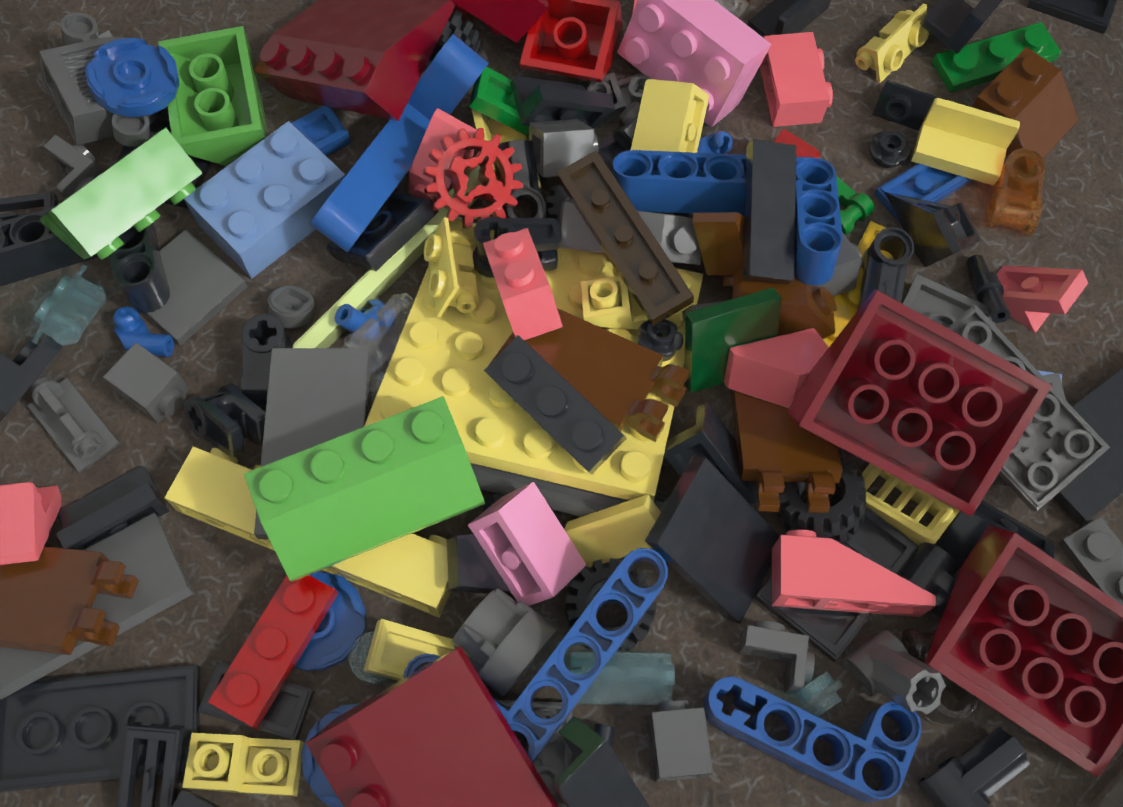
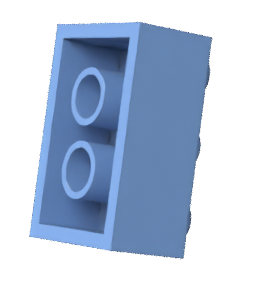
[184,121,345,279]

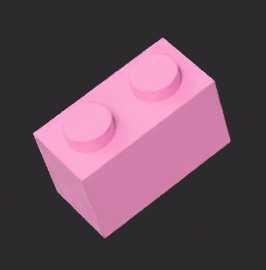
[468,482,587,606]

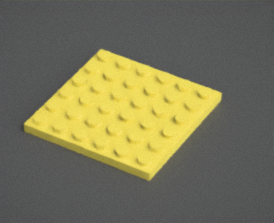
[364,219,703,501]

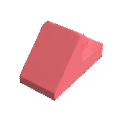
[996,266,1088,333]
[0,482,62,565]

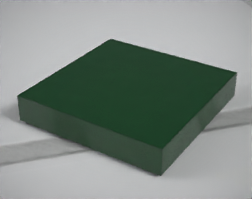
[684,287,781,393]

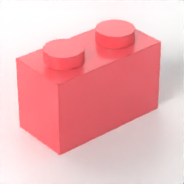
[760,32,833,127]
[483,228,563,340]

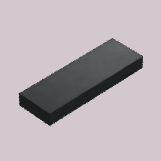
[743,139,796,284]

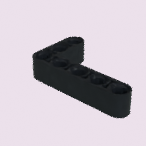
[0,205,170,313]

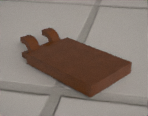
[490,308,690,442]
[730,389,843,513]
[0,547,139,655]

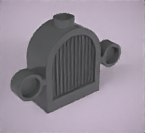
[39,12,163,147]

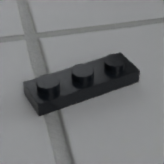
[484,335,627,475]

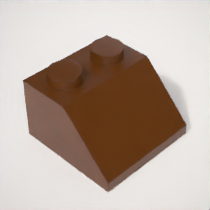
[972,47,1079,172]

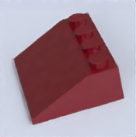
[254,0,455,121]
[787,289,1052,516]
[925,525,1123,779]
[306,646,559,807]

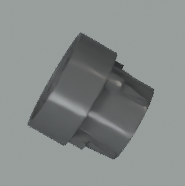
[452,588,558,699]

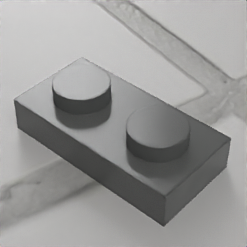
[1058,516,1123,605]

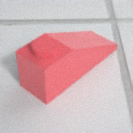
[772,530,936,617]

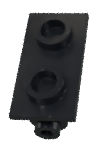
[872,80,958,131]

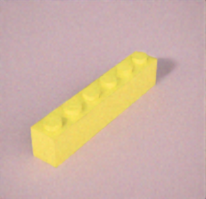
[165,447,452,618]

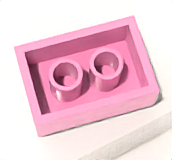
[617,0,772,128]

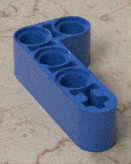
[702,676,922,803]

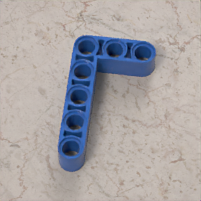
[310,34,489,252]
[612,150,843,286]
[403,548,668,763]

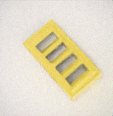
[862,463,960,546]

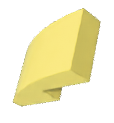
[580,275,681,329]
[182,733,305,796]

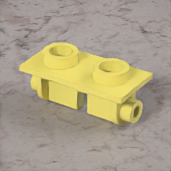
[855,3,929,83]
[424,217,480,318]

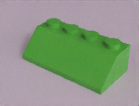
[244,396,485,582]

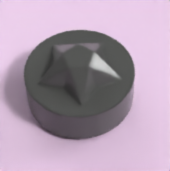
[268,286,314,328]

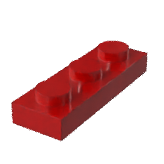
[208,575,338,730]

